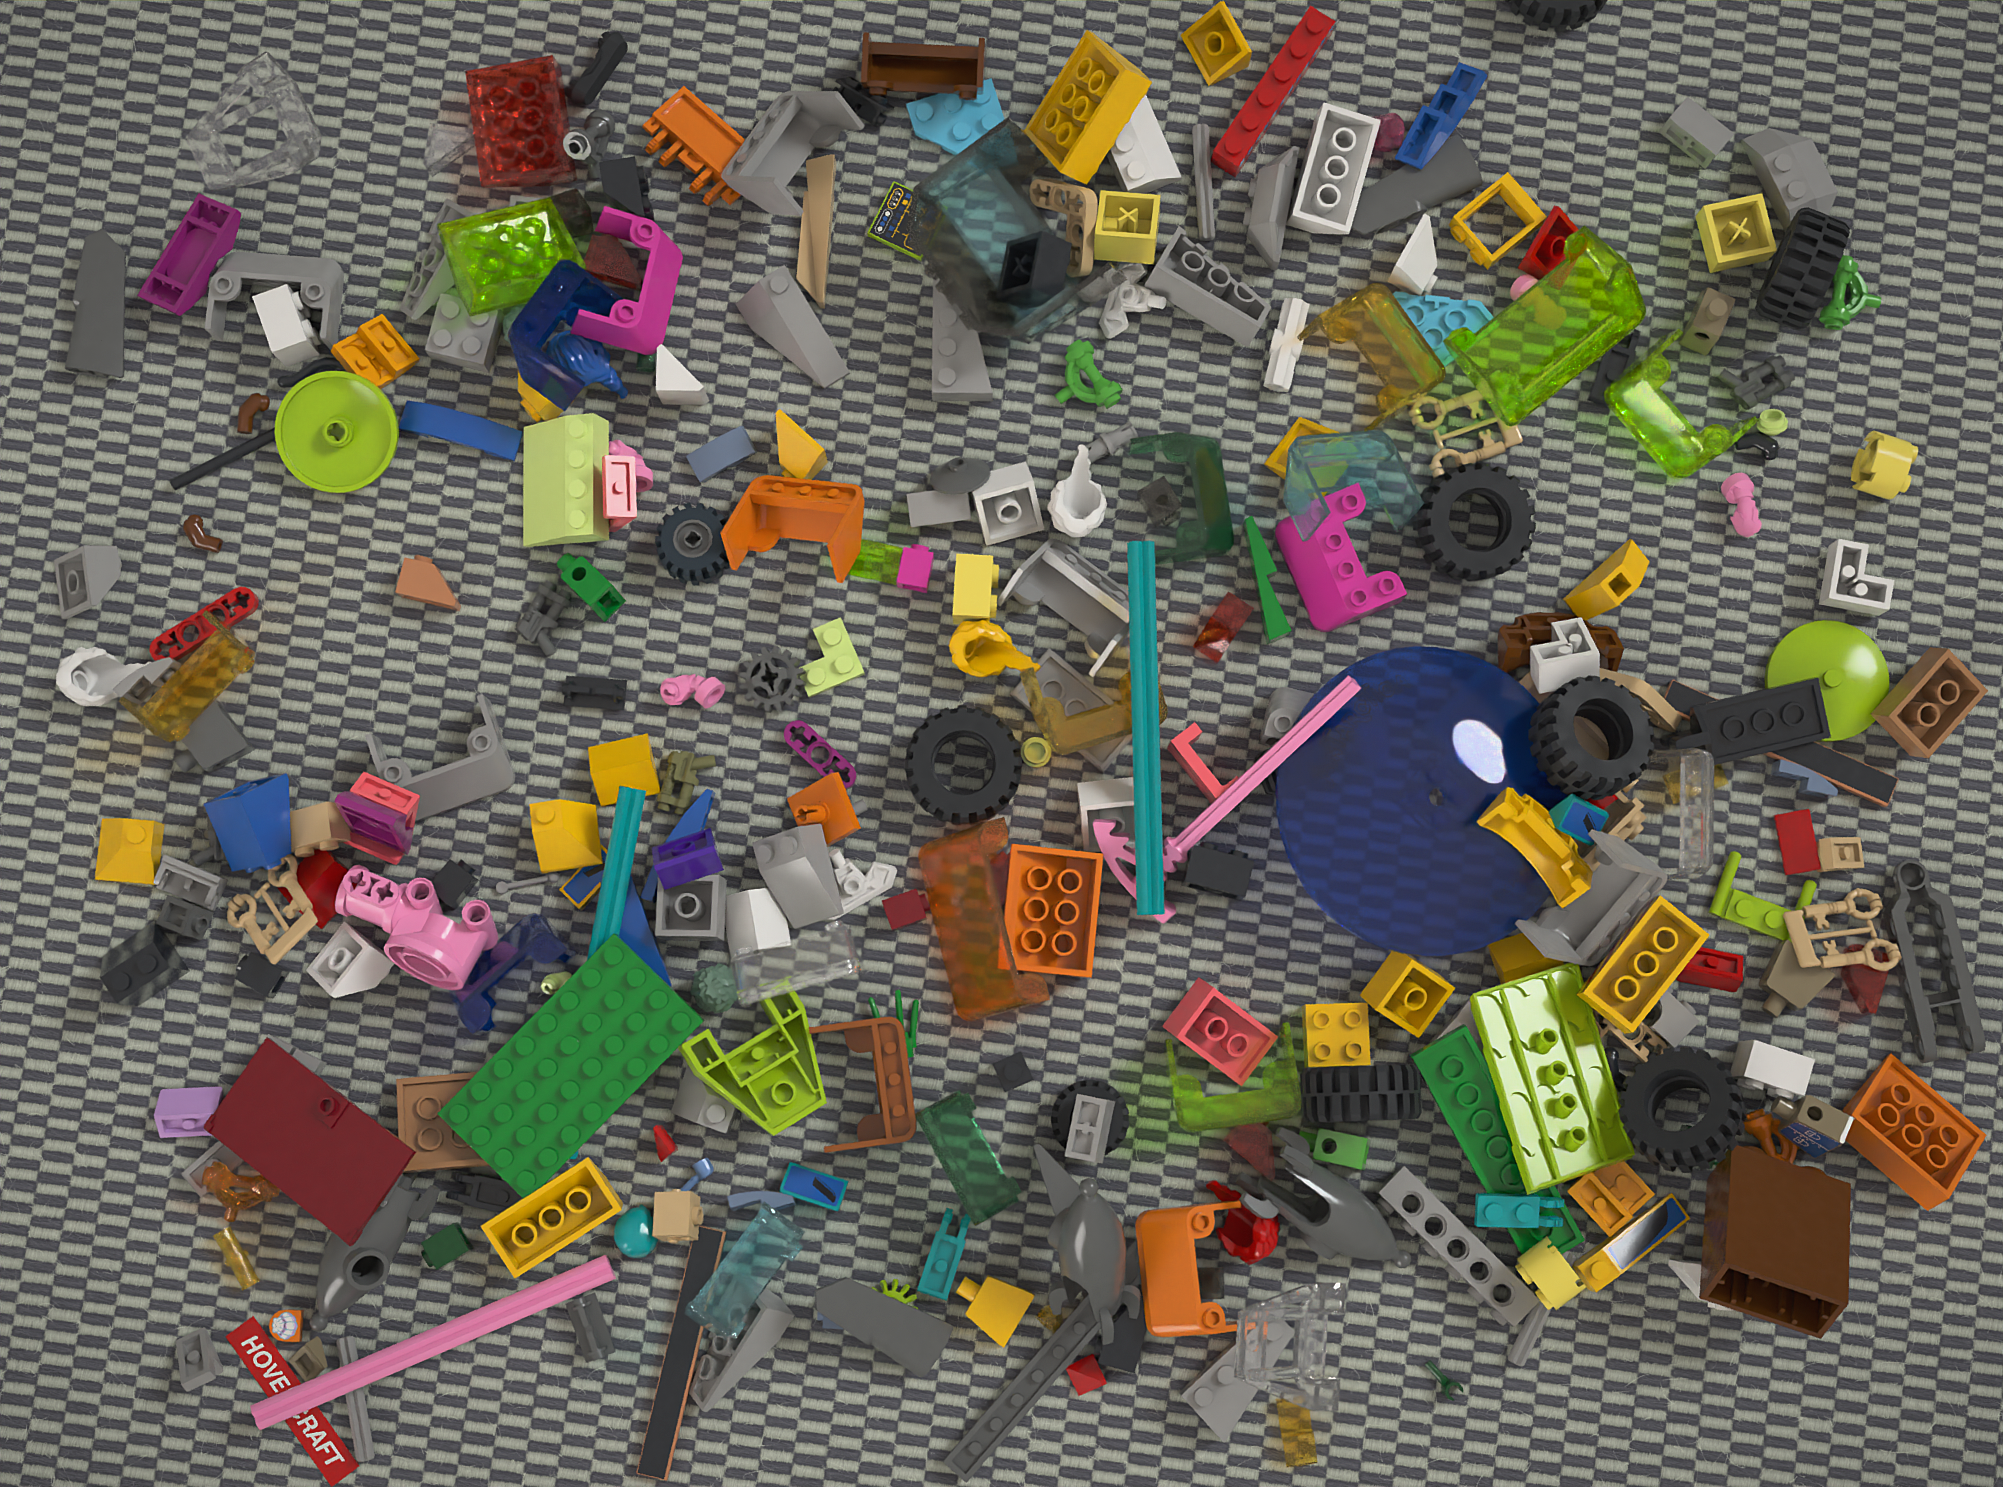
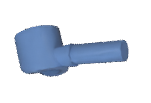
[680,1158,714,1191]

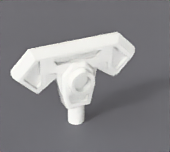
[1099,262,1166,339]
[829,849,897,920]

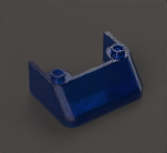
[507,260,623,411]

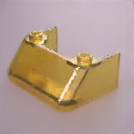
[1297,283,1446,435]
[119,610,255,742]
[1020,639,1168,755]

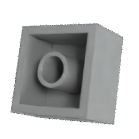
[425,293,505,373]
[655,875,727,941]

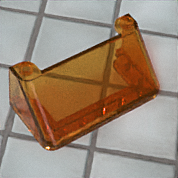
[918,817,1050,1021]

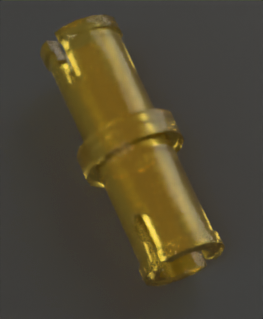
[213,1226,261,1291]

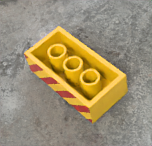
[1576,895,1710,1034]

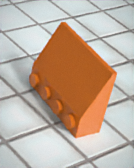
[999,844,1103,978]
[1842,1053,1987,1211]

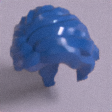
[543,330,628,399]

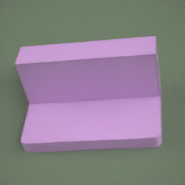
[154,1087,223,1138]

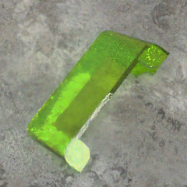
[1443,225,1646,426]

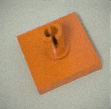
[787,772,861,847]

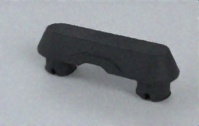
[565,31,628,106]

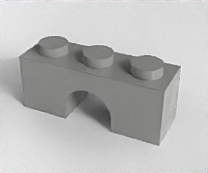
[1647,986,1700,1048]

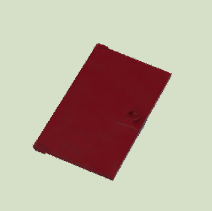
[203,1037,416,1246]

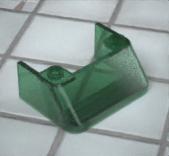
[1128,432,1234,565]
[915,1090,1022,1226]

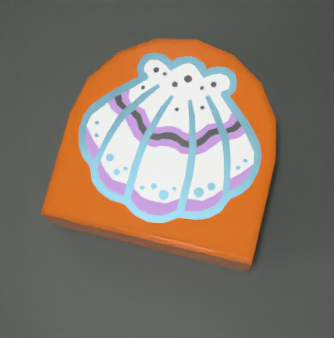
[269,1309,304,1342]

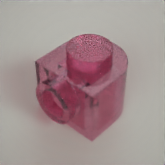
[1372,113,1405,152]

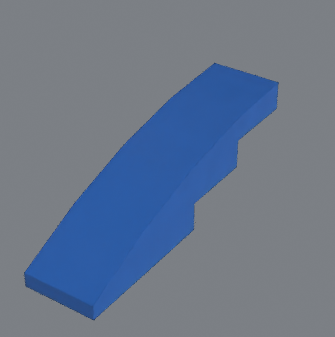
[1395,62,1487,169]
[640,789,716,903]
[599,874,672,987]

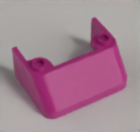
[570,206,683,355]

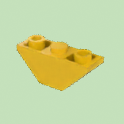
[1563,539,1650,620]

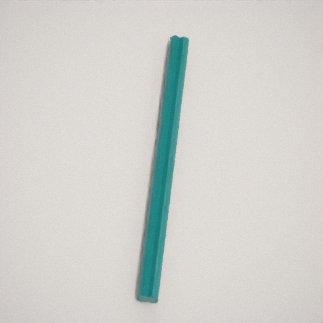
[1127,541,1165,915]
[570,786,646,1159]

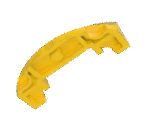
[1476,787,1593,908]

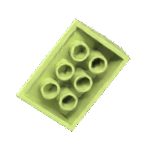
[523,413,609,547]

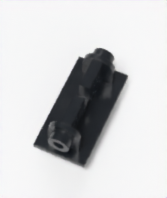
[832,76,895,126]
[562,675,627,711]

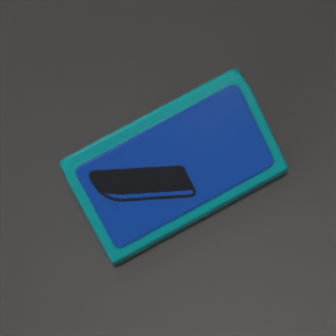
[1549,794,1609,846]
[779,1162,849,1211]

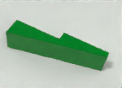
[1243,516,1292,645]

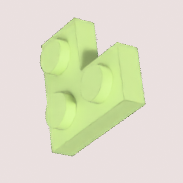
[800,617,865,698]

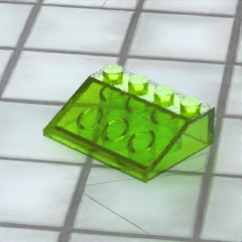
[437,197,586,317]

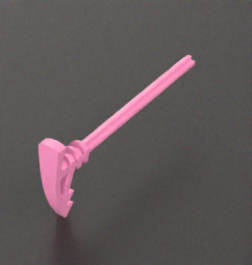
[1093,675,1361,924]

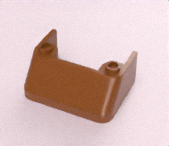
[809,1017,917,1153]

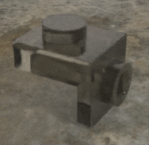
[549,188,594,240]
[1197,1267,1225,1299]

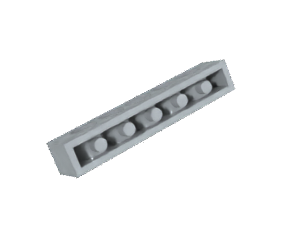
[1375,1165,1540,1327]

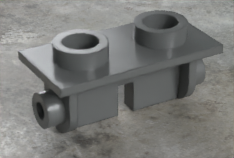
[565,1293,616,1363]

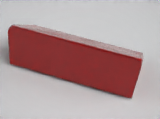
[1773,809,1821,876]
[1676,947,1743,993]

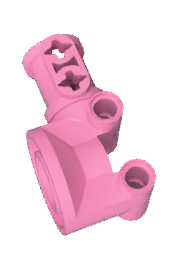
[335,864,498,990]

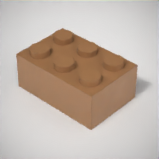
[1871,647,1988,758]

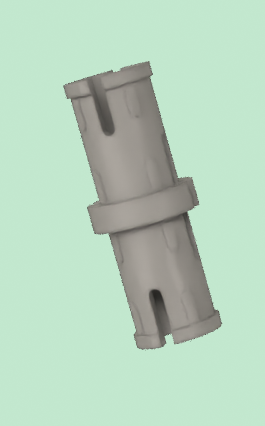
[1076,421,1138,463]

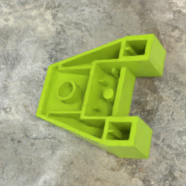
[678,980,827,1136]

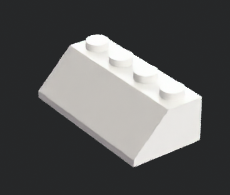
[1106,95,1182,194]
[1286,102,1381,234]

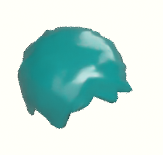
[614,1204,659,1258]

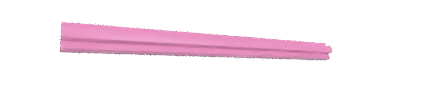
[250,1255,616,1430]

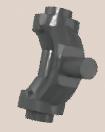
[563,109,615,178]

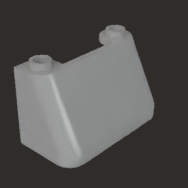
[1258,687,1390,773]

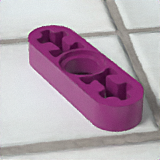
[784,720,857,790]

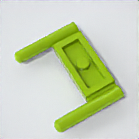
[1708,851,1817,943]

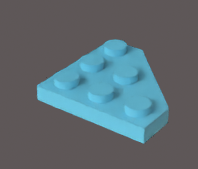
[906,78,1018,173]
[1371,291,1499,381]

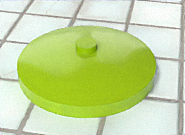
[275,371,399,493]
[1764,620,1889,742]

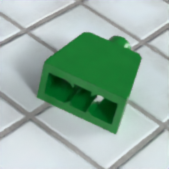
[557,553,626,622]

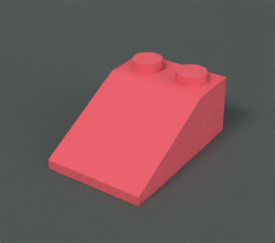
[1162,977,1278,1086]

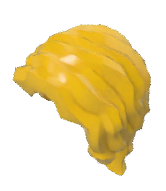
[948,619,1041,678]

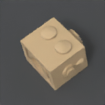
[652,1189,703,1244]

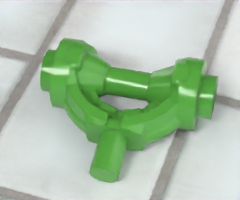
[1819,255,1882,330]
[1055,339,1123,409]

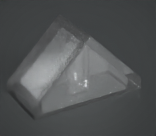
[423,123,480,177]

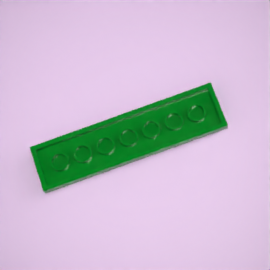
[1410,1024,1585,1255]

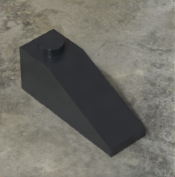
[1093,1289,1147,1373]

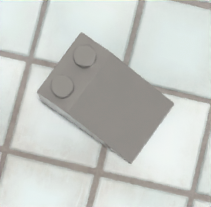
[752,824,844,929]

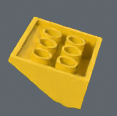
[1023,30,1152,185]

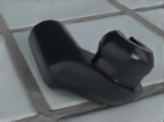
[1734,432,1780,460]
[1604,1047,1626,1092]

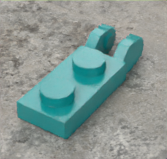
[1474,1193,1564,1228]
[917,1208,972,1301]

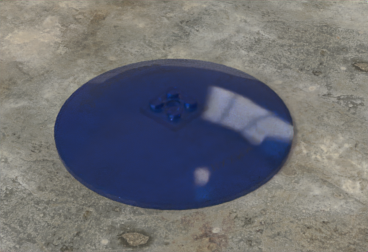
[1276,646,1575,956]

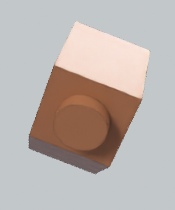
[395,555,461,611]

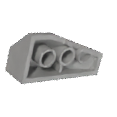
[736,265,850,389]

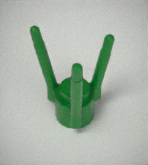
[868,990,919,1058]

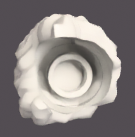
[1047,444,1107,537]
[56,647,152,706]

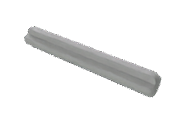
[1192,124,1215,241]
[1508,1251,1575,1366]
[336,1336,375,1462]

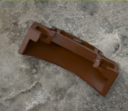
[1498,612,1624,676]

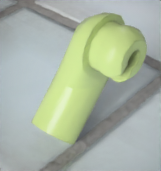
[541,971,572,995]

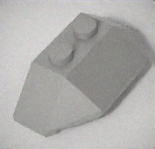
[1741,128,1838,232]
[1243,146,1300,270]

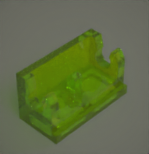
[847,539,903,585]

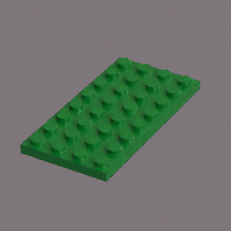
[437,933,705,1198]

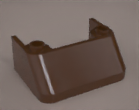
[861,32,986,100]

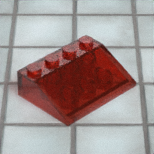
[465,55,577,188]

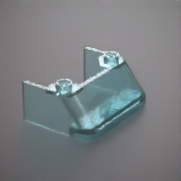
[1283,430,1424,541]
[684,1201,805,1341]

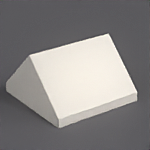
[656,344,709,405]
[725,888,792,958]

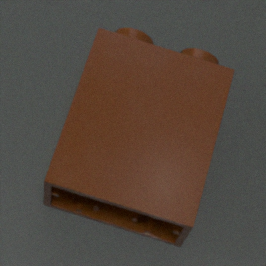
[1699,1145,1851,1339]

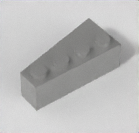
[1144,226,1271,347]
[932,274,993,401]
[1179,1307,1295,1443]

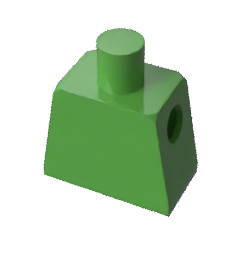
[1299,1128,1370,1170]

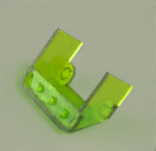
[1604,329,1759,479]
[1164,1022,1302,1132]

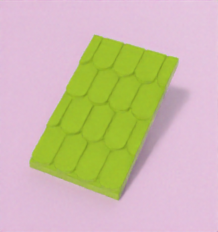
[1469,963,1635,1195]

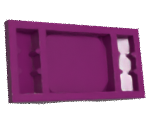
[137,193,241,316]
[334,791,413,855]

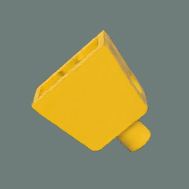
[956,1275,1035,1348]

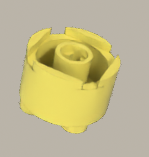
[1851,431,1918,500]
[1515,1236,1586,1311]

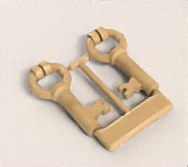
[1408,386,1523,478]
[227,854,318,964]
[1783,888,1902,971]

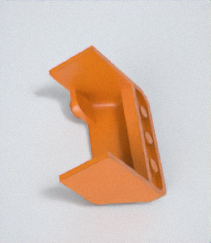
[720,475,865,583]
[1135,1201,1254,1337]

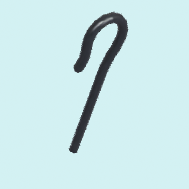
[169,357,347,491]

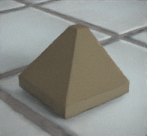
[288,1336,328,1382]

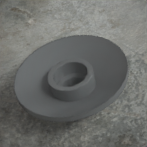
[930,457,991,495]

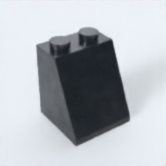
[100,920,190,1006]

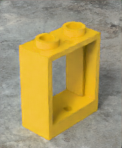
[1449,172,1547,270]

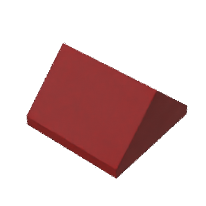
[1518,205,1588,290]
[277,849,358,929]

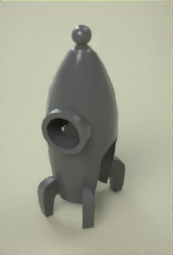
[1235,1127,1411,1268]
[310,1172,441,1332]
[1048,1178,1141,1345]

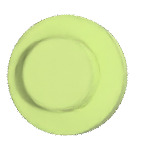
[1757,409,1788,436]
[1021,737,1051,768]

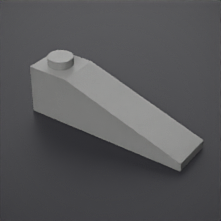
[399,198,500,320]
[689,1272,795,1412]

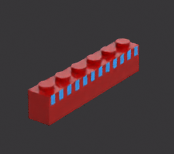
[1211,6,1336,178]

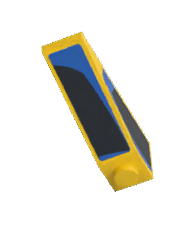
[1572,1193,1690,1292]

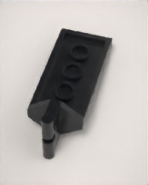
[1660,677,1831,767]

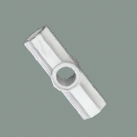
[1263,298,1310,392]

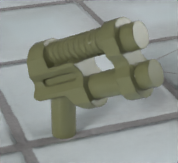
[656,751,717,816]

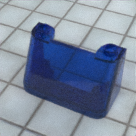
[449,913,578,1036]

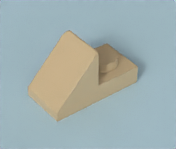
[1816,837,1864,872]

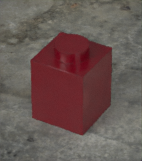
[882,888,931,931]

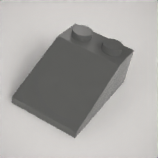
[1033,1143,1081,1218]

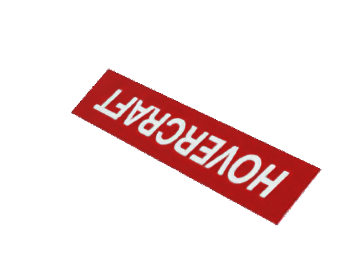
[225,1316,360,1487]

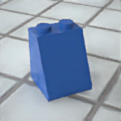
[204,773,291,873]

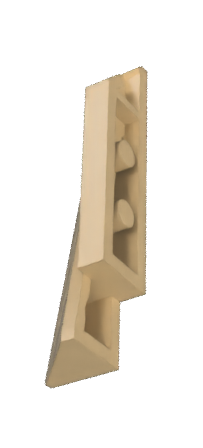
[796,154,836,308]

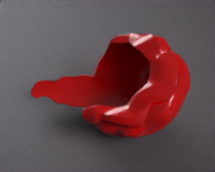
[1206,1180,1281,1265]

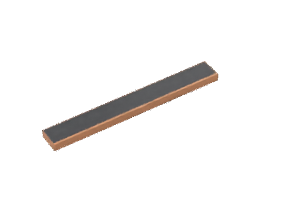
[1663,680,1899,807]
[637,1225,727,1481]

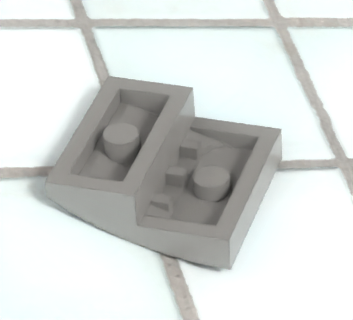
[112,657,190,706]

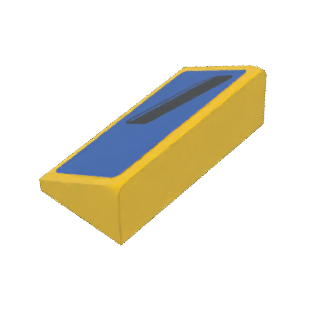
[559,845,607,911]

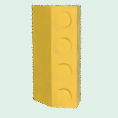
[481,1157,623,1278]

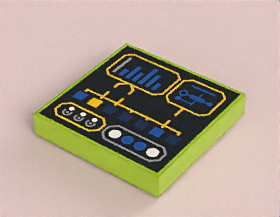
[867,181,948,261]

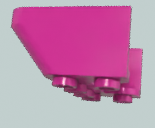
[1274,483,1407,632]

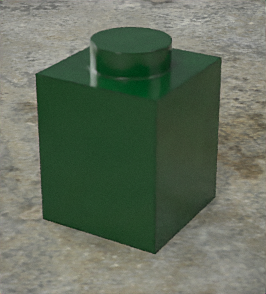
[421,1222,474,1270]

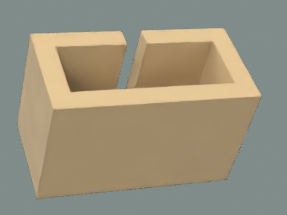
[290,802,351,857]

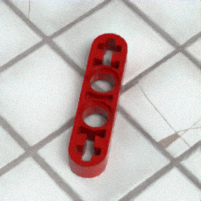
[149,587,259,661]

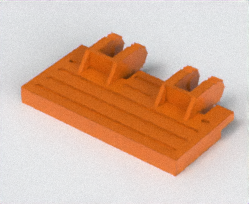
[642,86,745,206]

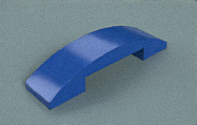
[399,400,523,462]

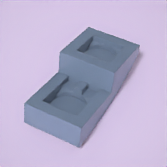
[686,426,757,483]
[1771,759,1838,799]
[727,1191,796,1214]

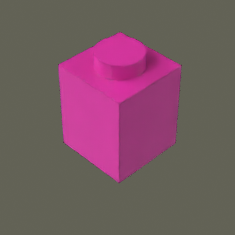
[896,544,934,593]

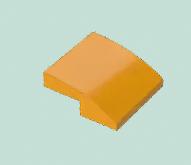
[330,314,420,389]
[1567,1161,1655,1237]

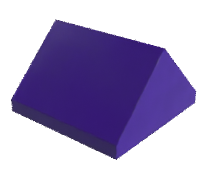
[652,828,724,890]

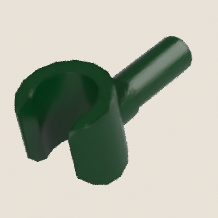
[1425,1360,1463,1401]

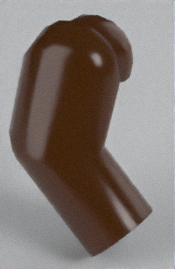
[237,393,270,434]
[183,514,223,553]

